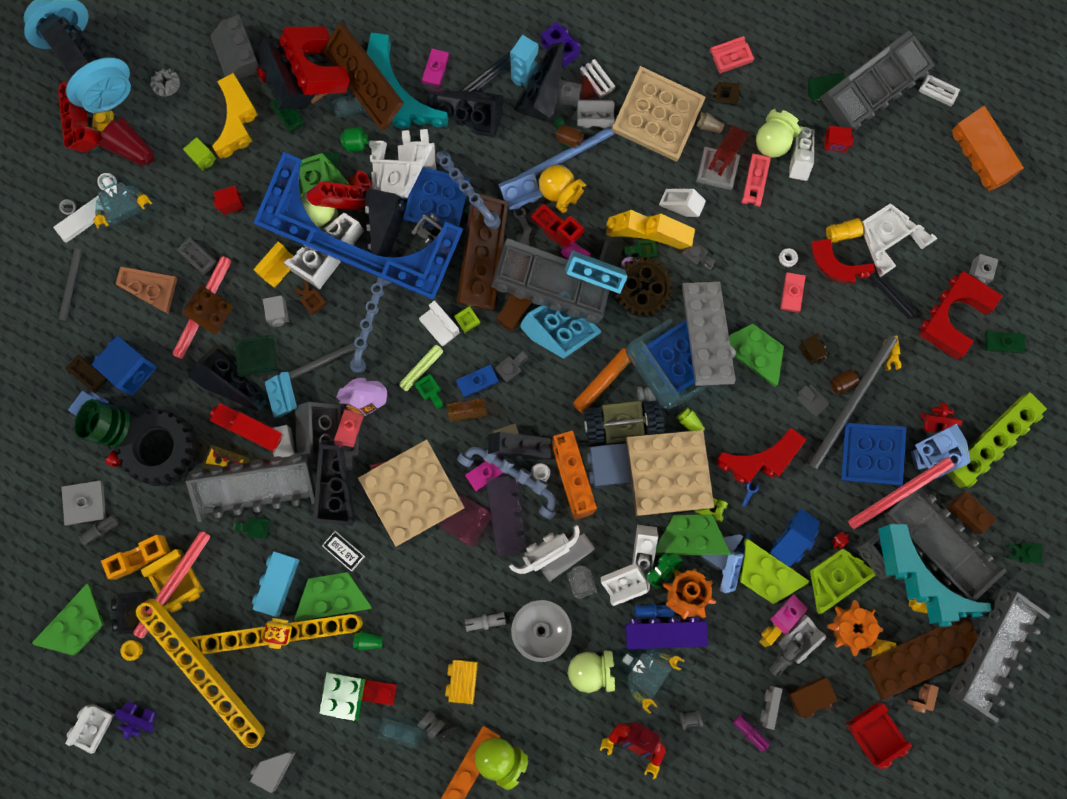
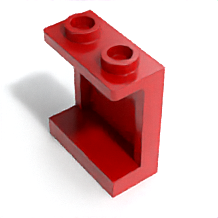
[845,702,912,769]

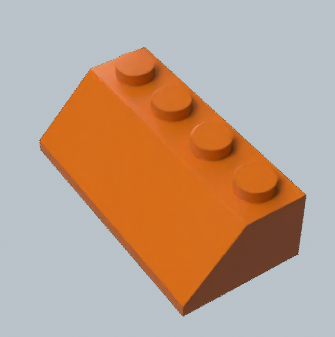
[952,106,1024,192]

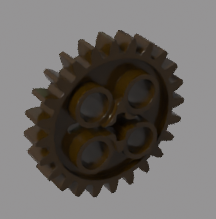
[614,256,674,317]

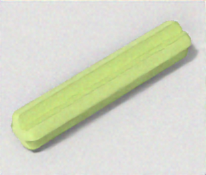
[399,345,443,391]

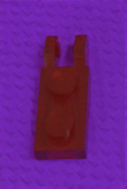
[708,125,749,176]

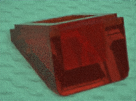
[581,75,594,100]

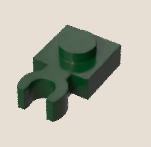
[1006,543,1042,564]

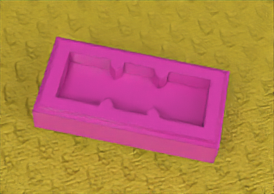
[422,49,449,88]
[465,455,504,492]
[771,594,808,634]

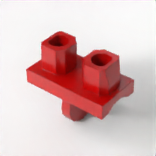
[921,402,962,432]

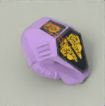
[336,378,387,416]

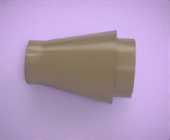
[696,112,724,134]

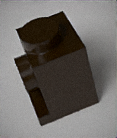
[713,82,740,105]
[798,332,828,365]

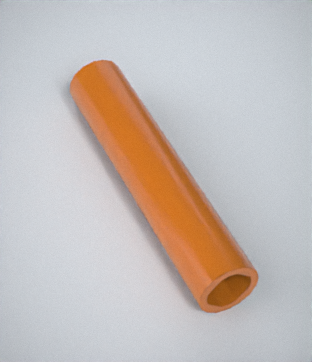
[572,348,634,414]

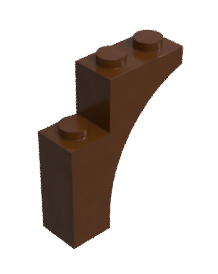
[496,251,537,333]

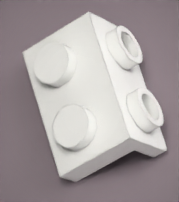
[601,563,648,606]
[65,704,115,754]

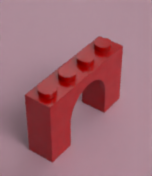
[280,26,350,95]
[919,271,1002,360]

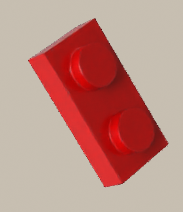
[362,680,397,705]

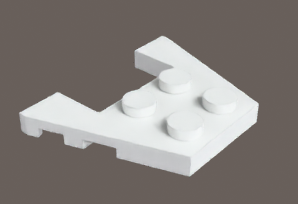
[369,140,433,198]
[862,204,937,277]

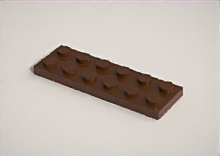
[322,23,404,130]
[457,193,508,311]
[863,615,978,700]

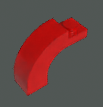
[531,204,584,248]
[811,239,875,284]

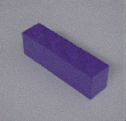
[625,618,708,649]

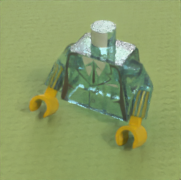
[93,177,152,229]
[621,650,684,714]

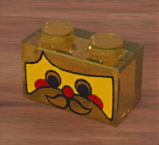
[202,445,251,483]

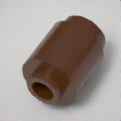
[555,125,584,149]
[830,369,861,394]

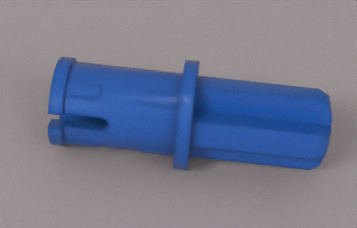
[634,603,675,619]

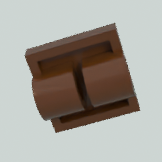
[182,285,233,335]

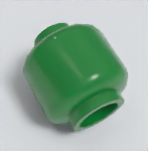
[340,127,369,152]

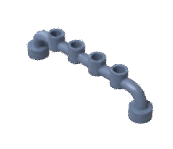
[435,150,501,229]
[350,277,391,374]
[457,447,556,519]

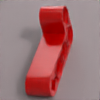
[58,82,102,153]
[306,170,372,211]

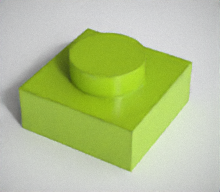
[454,306,480,333]

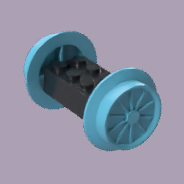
[24,0,131,113]

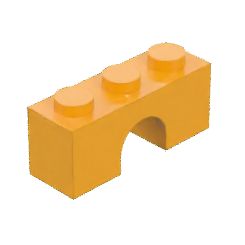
[101,535,171,580]

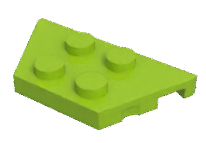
[739,539,809,604]
[810,549,876,614]

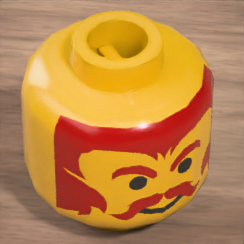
[263,618,292,649]

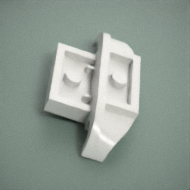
[508,525,579,574]

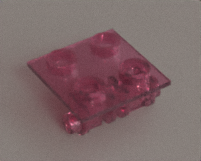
[439,494,493,548]

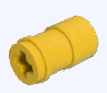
[826,218,863,243]

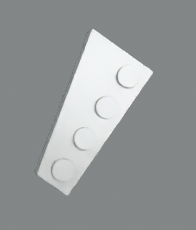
[284,213,364,290]

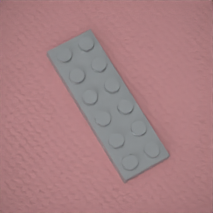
[682,282,736,386]

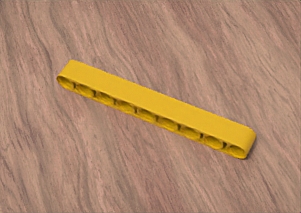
[136,599,265,748]
[184,614,363,656]

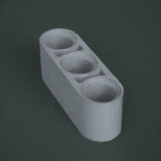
[540,533,595,582]

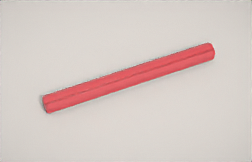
[172,256,231,359]
[848,457,954,529]
[133,531,210,638]

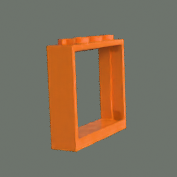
[552,430,597,520]

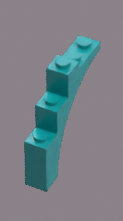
[367,33,448,129]
[878,524,992,627]

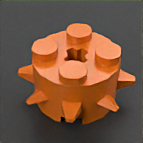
[663,569,716,619]
[827,600,883,656]

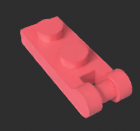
[741,154,771,207]

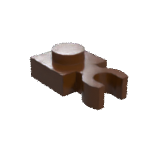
[294,281,327,316]

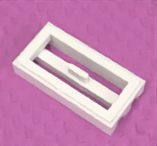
[580,59,615,98]
[919,74,960,106]

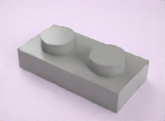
[760,686,782,730]

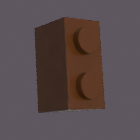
[946,491,997,535]
[786,676,838,719]

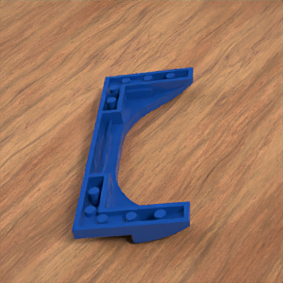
[253,152,463,300]

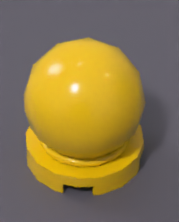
[539,165,586,213]

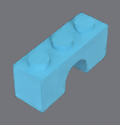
[510,35,538,88]

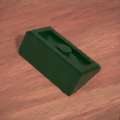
[808,72,845,101]

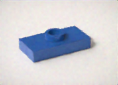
[456,364,499,398]

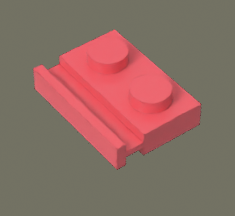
[710,36,754,73]

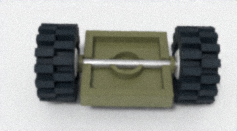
[584,400,664,444]

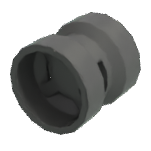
[417,710,445,739]

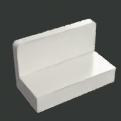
[419,300,460,346]

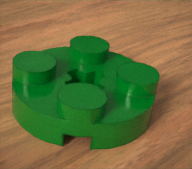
[646,553,682,589]

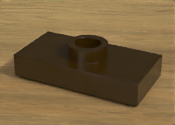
[65,354,108,394]

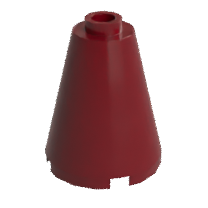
[98,116,154,166]

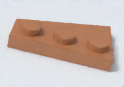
[116,267,177,314]

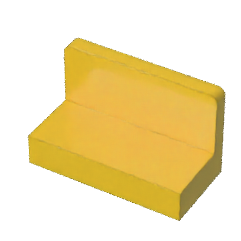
[253,242,294,288]

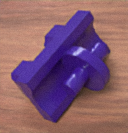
[115,702,156,739]

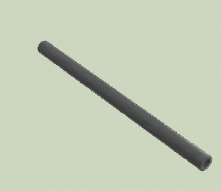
[809,335,898,470]

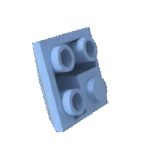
[915,424,971,479]

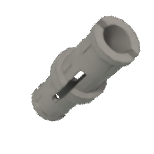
[465,612,506,632]

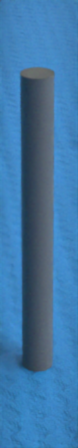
[58,248,82,322]
[289,343,356,380]

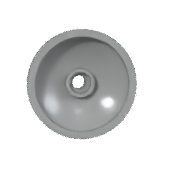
[511,600,572,662]

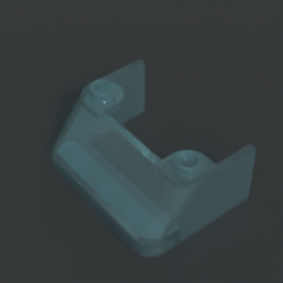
[626,318,710,409]

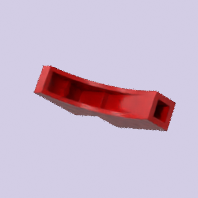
[210,403,284,453]
[715,428,807,484]

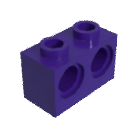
[540,22,580,68]

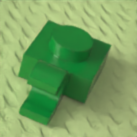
[414,374,444,410]

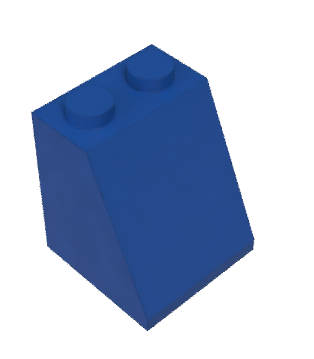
[91,335,157,396]

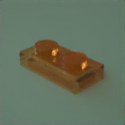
[447,399,487,421]

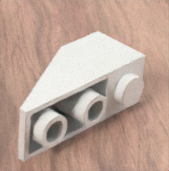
[789,127,814,181]
[632,525,658,591]

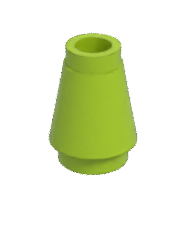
[677,407,705,431]

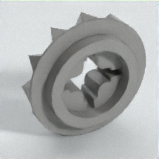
[150,68,180,96]

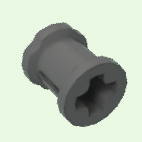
[679,708,703,730]

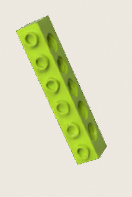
[946,392,1047,488]

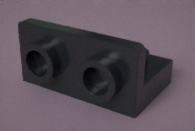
[111,592,143,635]

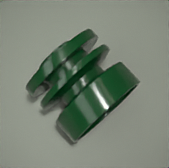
[74,399,130,448]

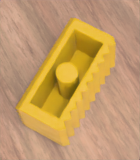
[445,659,478,704]

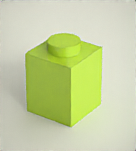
[183,137,216,171]

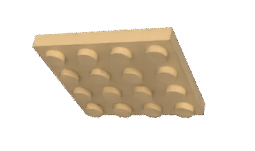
[611,66,706,162]
[626,430,714,516]
[358,440,465,546]

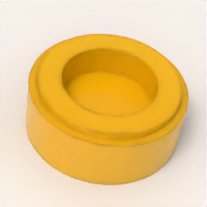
[121,640,143,661]

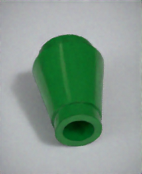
[353,630,383,651]

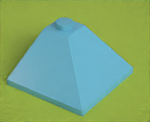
[520,291,601,359]

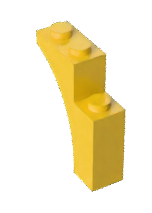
[212,73,258,159]
[606,210,695,249]

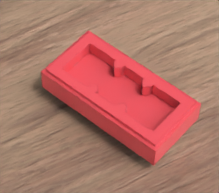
[780,272,805,313]
[334,410,364,447]

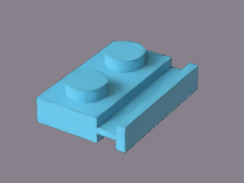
[265,372,297,418]

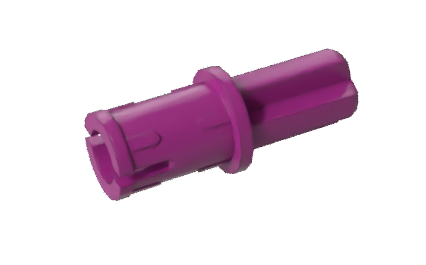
[732,714,770,752]

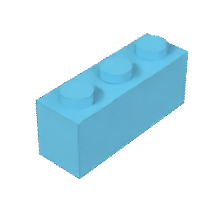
[565,250,628,294]
[252,551,300,617]

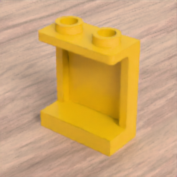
[141,549,204,613]

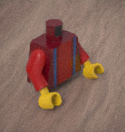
[600,722,666,780]

